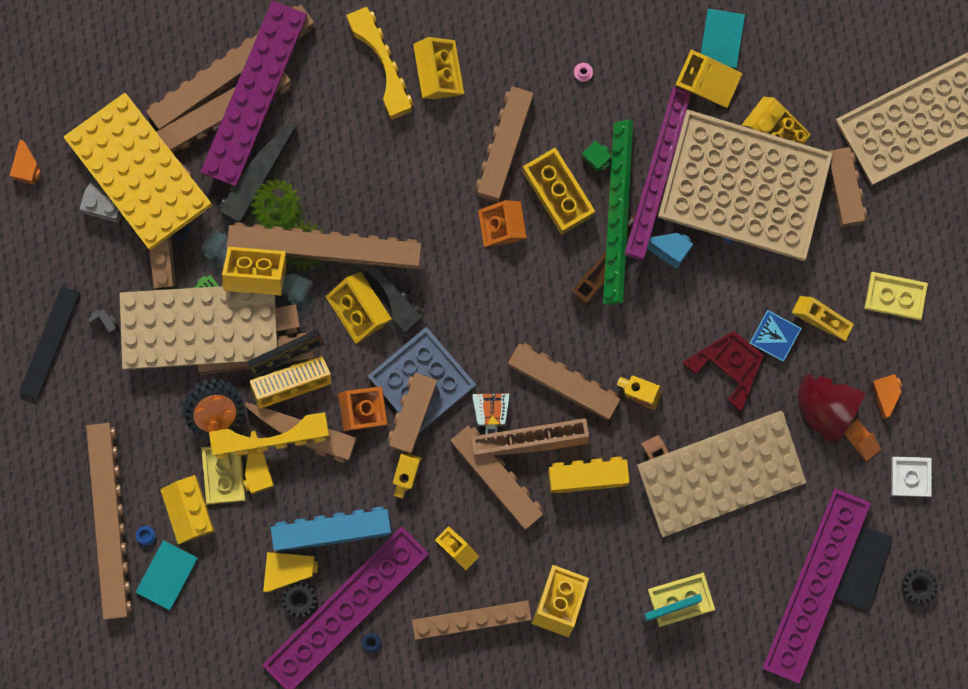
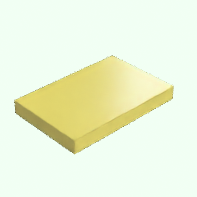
[864,272,928,321]
[201,446,246,505]
[648,573,715,627]

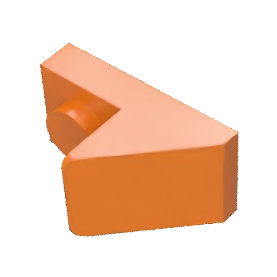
[845,419,881,461]

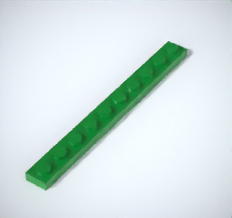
[603,119,633,305]

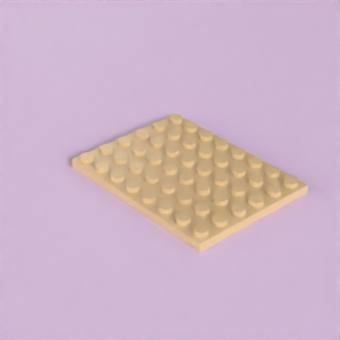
[657,110,832,261]

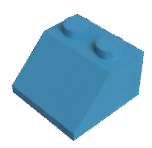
[647,233,693,269]

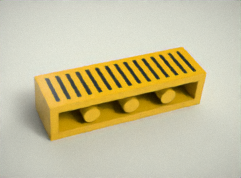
[250,356,331,409]

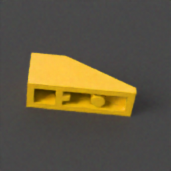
[792,296,854,341]
[243,431,275,494]

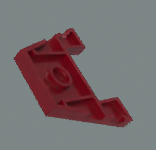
[683,331,763,411]

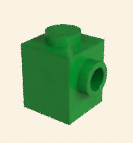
[581,140,612,173]

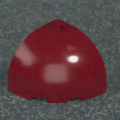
[798,374,866,443]

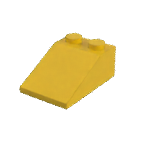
[532,565,589,637]

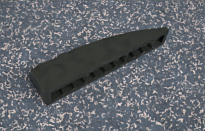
[219,123,298,223]

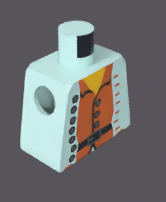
[473,393,509,434]

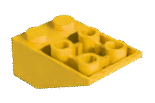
[675,50,742,108]
[741,97,811,144]

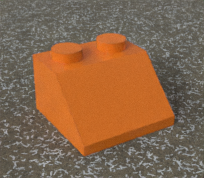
[478,200,527,247]
[338,387,387,432]

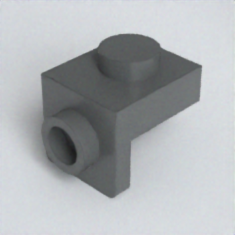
[88,309,119,335]

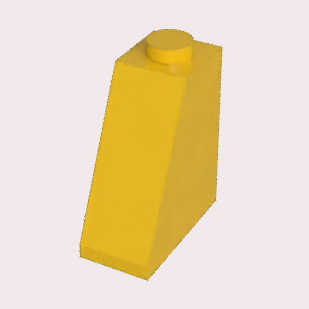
[263,552,318,593]

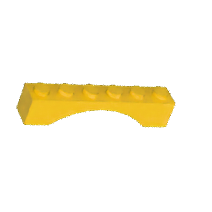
[346,7,414,120]
[209,412,330,459]

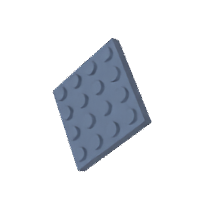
[368,327,476,433]

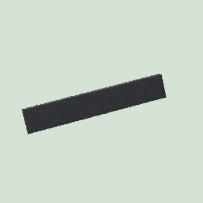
[19,286,80,400]

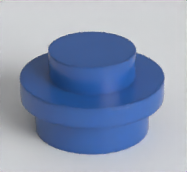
[136,526,156,545]

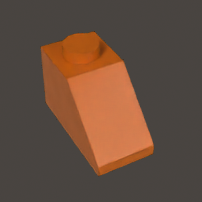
[9,140,41,185]
[870,374,902,419]

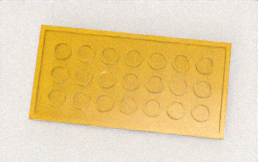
[64,93,213,251]

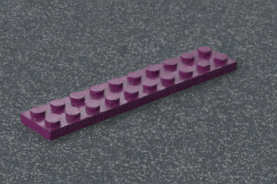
[200,1,307,187]
[762,488,871,684]
[262,526,429,689]

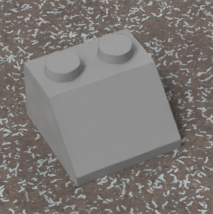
[80,177,122,223]

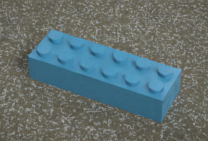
[271,507,392,553]

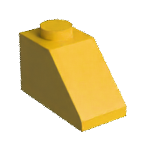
[435,526,479,570]

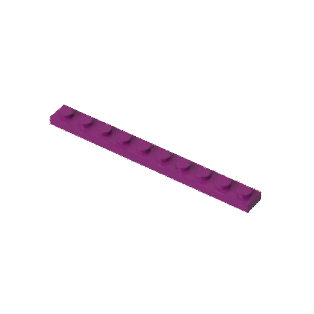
[624,87,691,261]

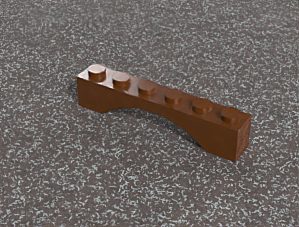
[571,212,658,307]

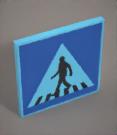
[750,310,801,362]

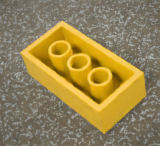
[522,147,595,235]
[548,457,629,494]

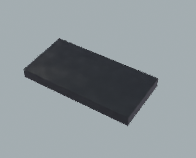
[833,526,892,610]

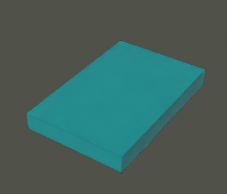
[701,9,745,70]
[136,540,198,610]
[642,594,703,622]

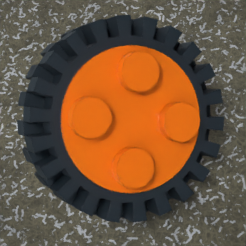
[182,379,245,439]

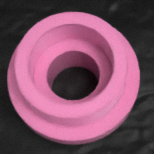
[574,63,593,82]

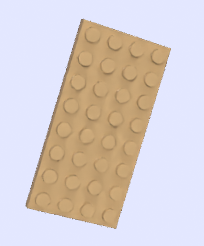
[835,52,968,186]
[120,286,277,370]
[637,411,806,537]

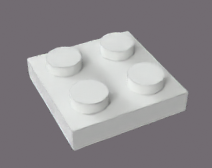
[891,457,931,497]

